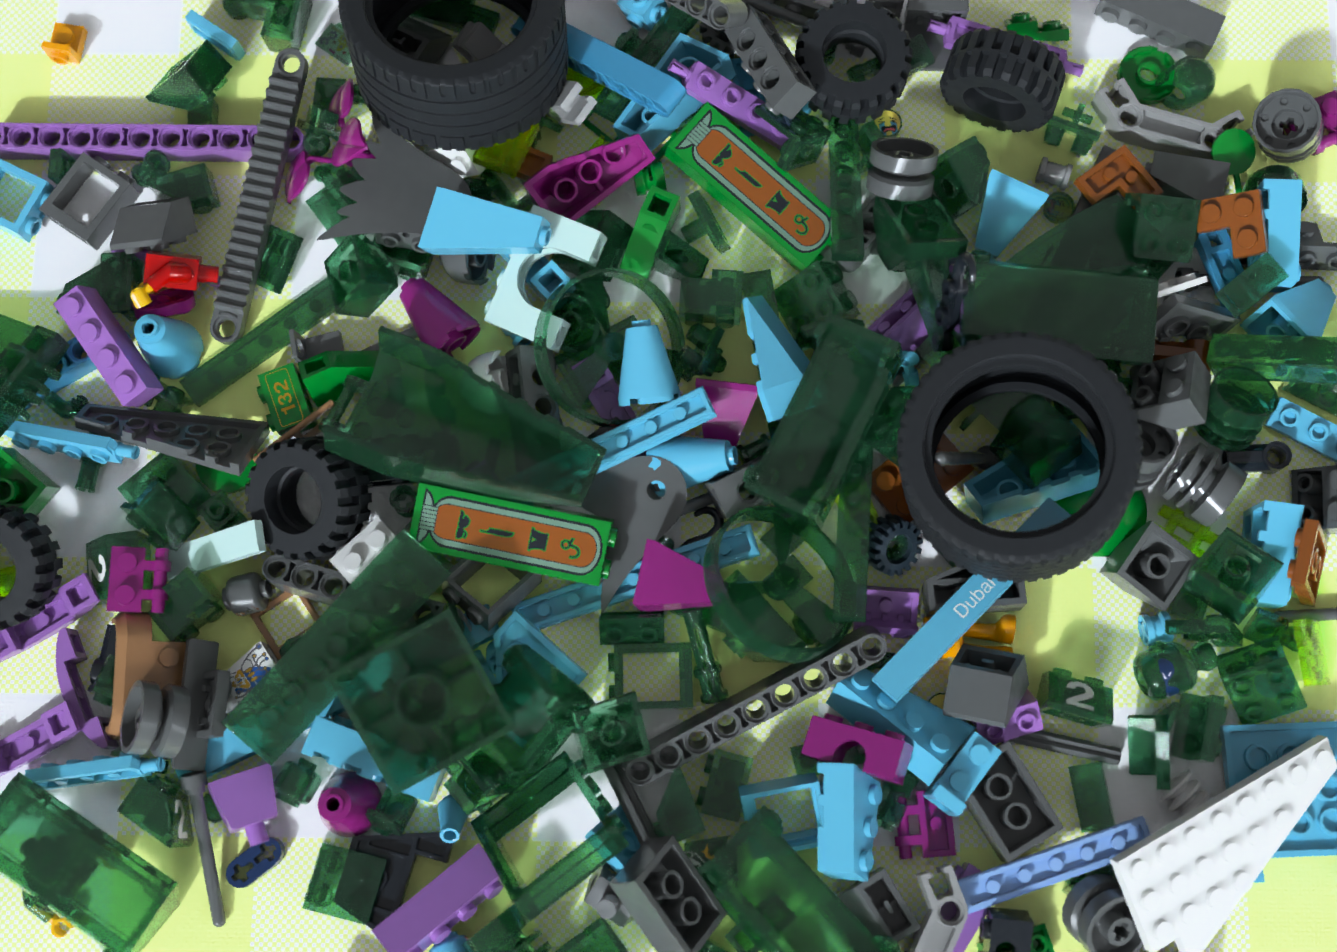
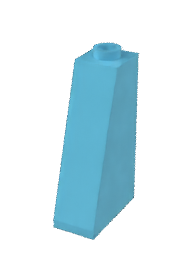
[418,186,552,255]

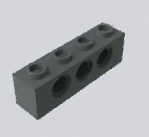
[724,4,817,119]
[505,345,566,474]
[704,429,839,521]

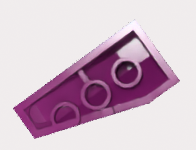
[522,133,656,221]

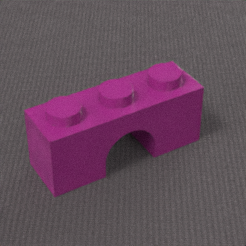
[801,713,914,785]

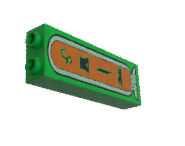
[664,102,846,275]
[407,481,618,586]

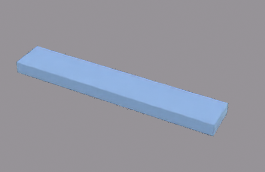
[958,816,1151,914]

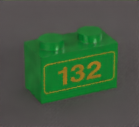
[257,363,318,436]

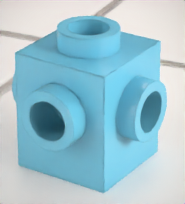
[617,0,670,33]

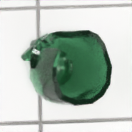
[1155,55,1216,110]

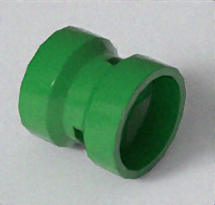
[633,161,667,196]

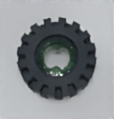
[861,514,923,576]

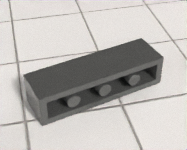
[1094,0,1226,60]

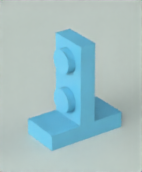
[922,731,1002,816]

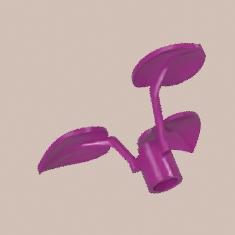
[285,78,376,205]

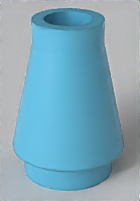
[437,794,470,843]

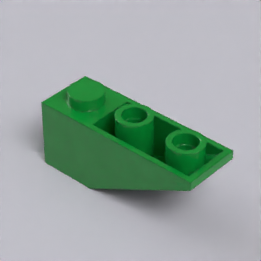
[616,185,681,289]
[297,351,403,408]

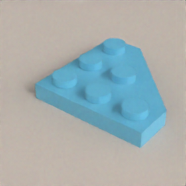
[493,609,588,747]

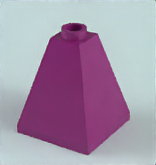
[695,378,758,446]
[633,539,729,612]

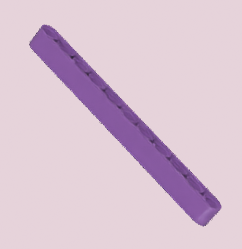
[0,123,310,163]

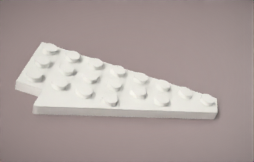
[1110,735,1337,952]

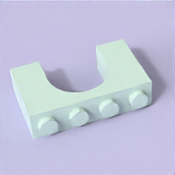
[484,204,608,353]

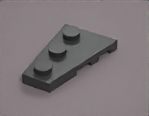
[1130,293,1241,343]

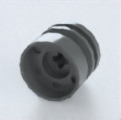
[1252,88,1324,164]
[1134,419,1179,491]
[1160,442,1248,527]

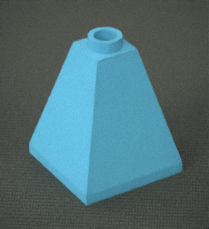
[974,169,1049,262]
[1239,278,1336,369]

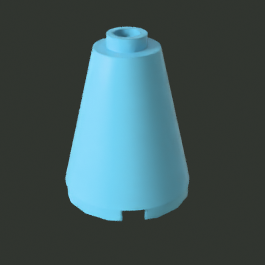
[134,314,204,379]
[618,319,681,406]
[646,436,738,497]

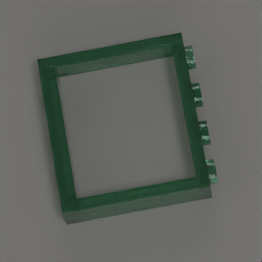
[470,751,630,921]

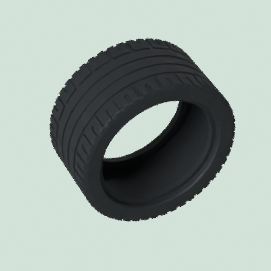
[338,0,569,151]
[897,331,1143,583]

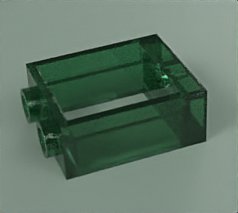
[608,642,693,712]

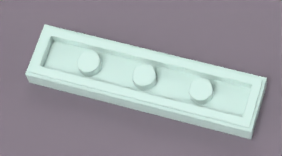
[167,519,266,582]

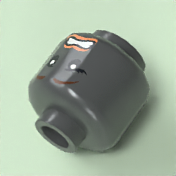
[222,572,273,616]

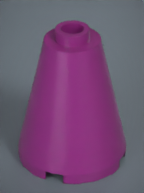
[399,277,481,365]
[318,772,383,837]

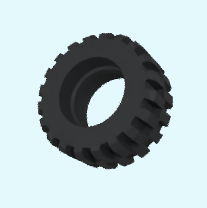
[795,0,913,124]
[940,28,1066,132]
[245,436,372,561]
[0,505,63,630]

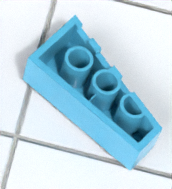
[612,32,736,152]
[964,420,1099,524]
[826,668,976,786]
[301,714,448,802]

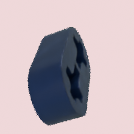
[226,837,285,888]

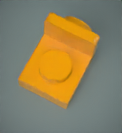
[41,22,88,65]

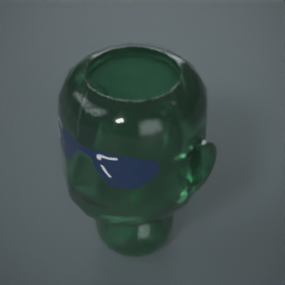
[1132,641,1218,701]

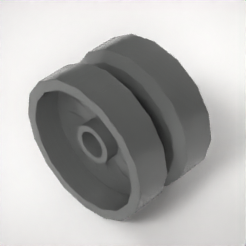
[866,137,939,201]
[120,680,191,759]
[1062,873,1144,952]

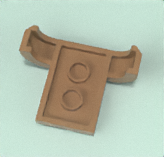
[105,612,186,740]

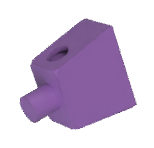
[207,762,278,847]

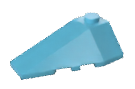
[742,295,829,423]

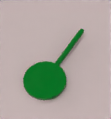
[1211,128,1256,193]

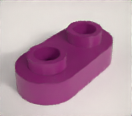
[132,288,196,319]

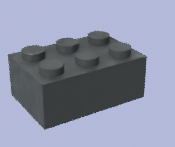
[965,741,1064,863]
[609,835,727,952]

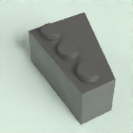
[921,566,1027,617]

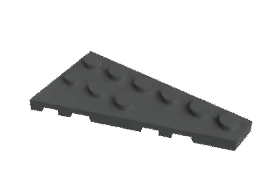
[74,403,270,476]

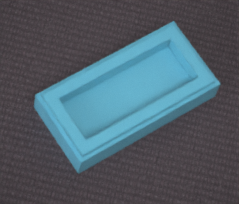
[185,9,246,61]

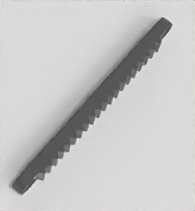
[210,48,309,345]

